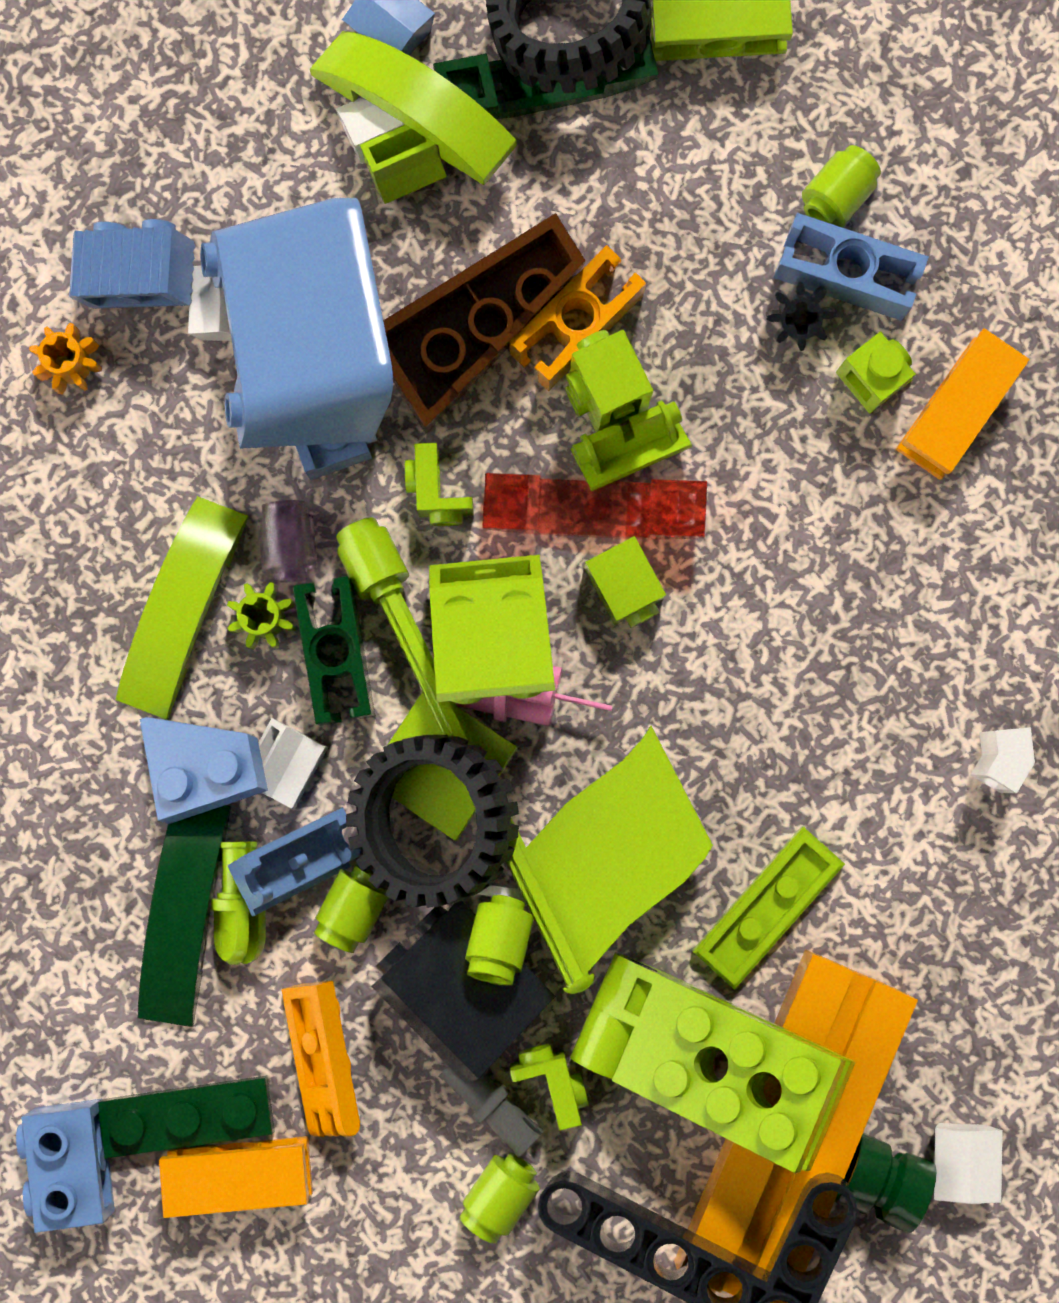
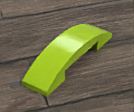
[310,31,517,185]
[115,496,249,720]

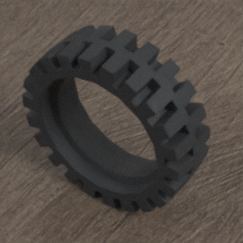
[486,0,652,93]
[346,735,519,908]

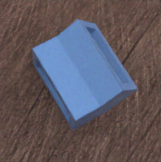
[342,0,435,56]

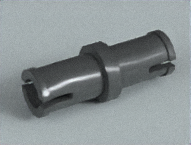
[438,1066,544,1158]

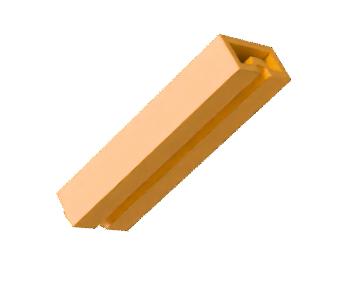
[674,949,918,1303]

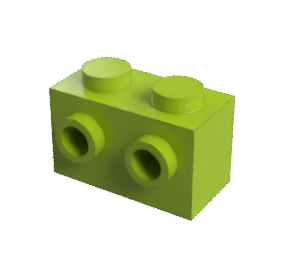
[565,329,654,432]

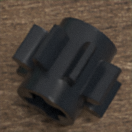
[766,278,836,351]

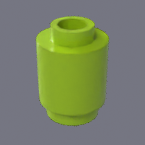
[802,145,881,228]
[314,865,389,953]
[465,895,534,985]
[460,1153,540,1244]

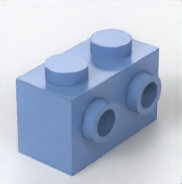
[16,1098,115,1233]

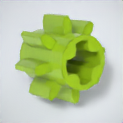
[227,582,296,650]

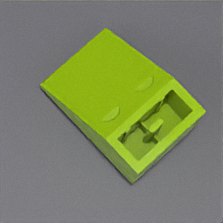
[429,554,555,704]

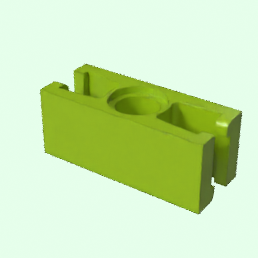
[650,0,793,61]

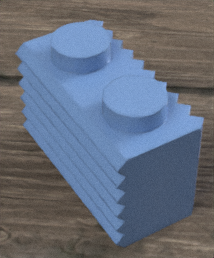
[69,219,196,309]

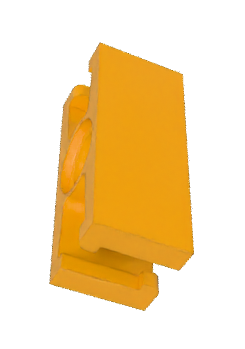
[509,245,646,391]
[895,328,1030,480]
[159,1136,313,1218]

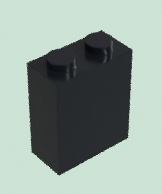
[371,901,556,1084]

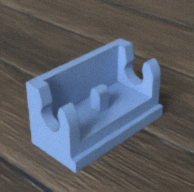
[228,807,361,917]

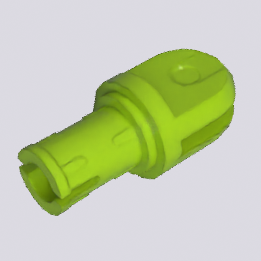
[211,841,266,965]

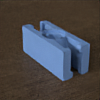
[773,213,929,321]

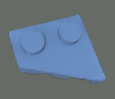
[139,717,268,824]

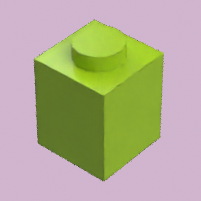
[584,536,666,628]

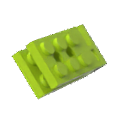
[570,952,856,1173]

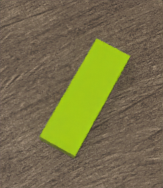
[692,826,845,989]

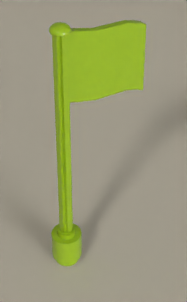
[336,517,713,994]

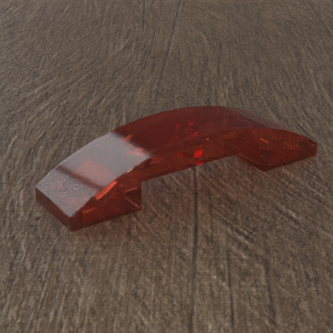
[482,473,707,540]

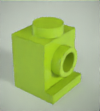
[836,331,916,414]

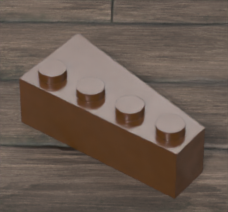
[383,213,586,433]

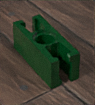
[293,576,376,726]

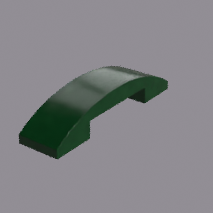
[433,32,659,119]
[137,805,231,1027]

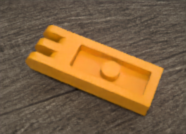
[281,981,360,1137]

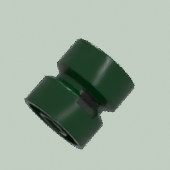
[835,1133,937,1234]

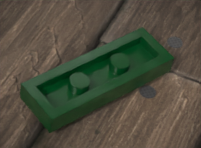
[98,1075,275,1159]

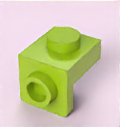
[405,443,474,527]
[509,1044,589,1131]

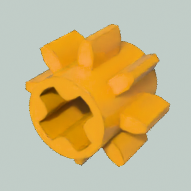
[29,323,102,395]

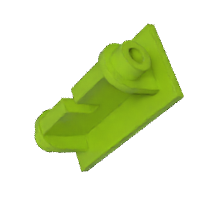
[570,400,692,491]

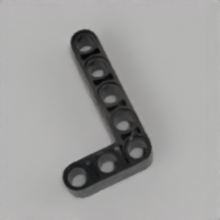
[538,1171,858,1303]

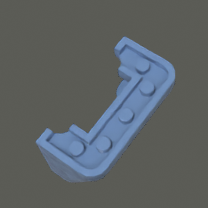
[200,198,393,449]

